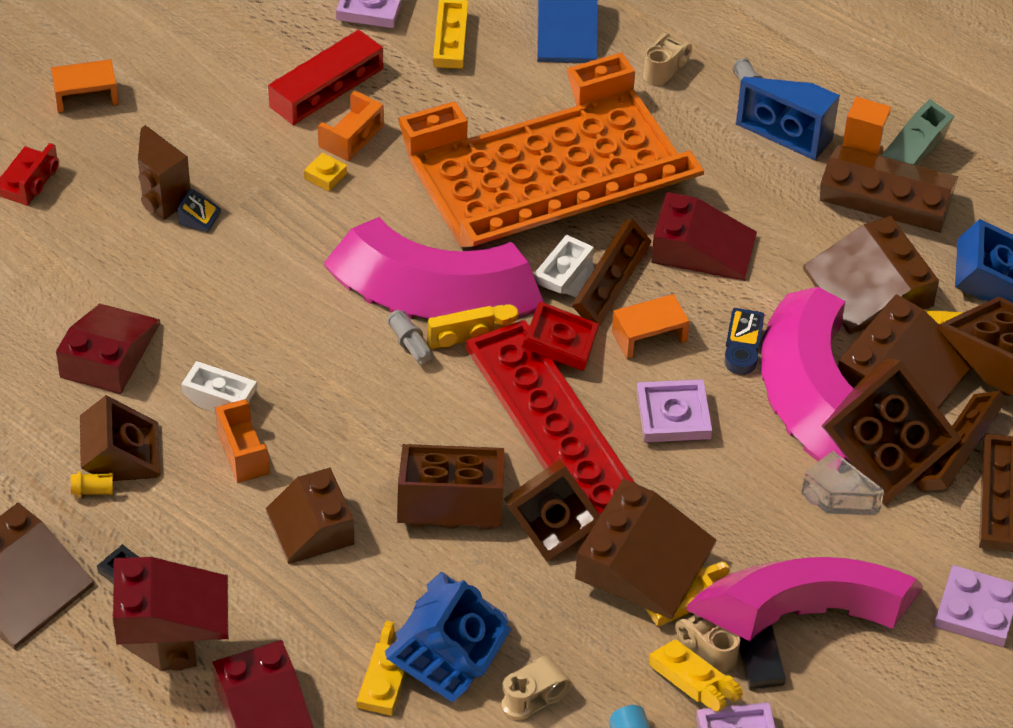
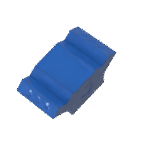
[385,572,511,702]

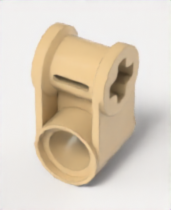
[643,32,692,86]
[675,614,740,673]
[502,655,572,720]

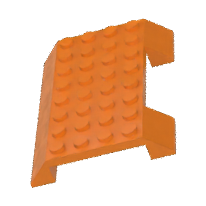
[398,52,704,247]

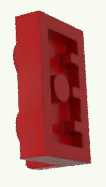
[0,143,59,206]

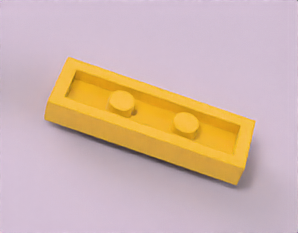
[433,0,468,69]

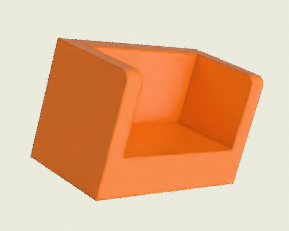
[51,59,119,113]
[318,91,384,162]
[842,97,891,156]
[612,294,689,359]
[215,399,270,483]

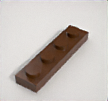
[571,218,652,326]
[914,390,1006,492]
[979,433,1013,552]

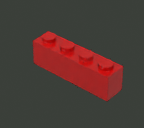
[268,29,383,125]

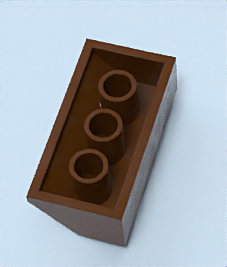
[820,145,958,233]

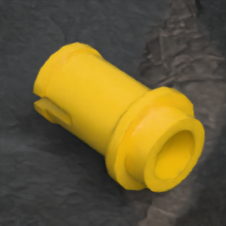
[71,471,113,498]

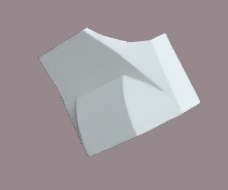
[534,235,595,298]
[181,361,257,412]

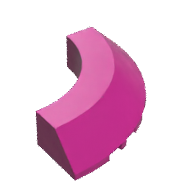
[324,217,543,319]
[761,287,853,474]
[686,557,923,641]

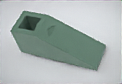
[881,99,954,166]

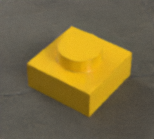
[304,153,347,192]

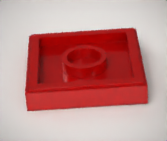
[522,301,600,371]

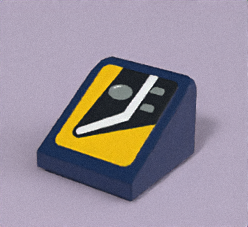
[178,189,221,233]
[726,308,765,352]

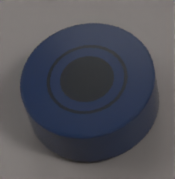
[724,342,758,374]

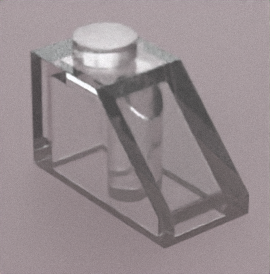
[801,451,884,515]

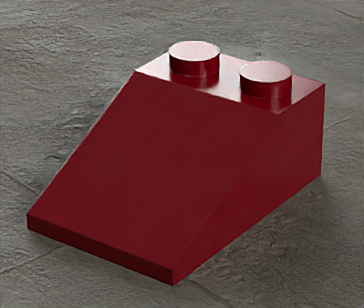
[651,192,757,281]
[56,303,160,394]
[113,557,229,645]
[212,640,314,728]

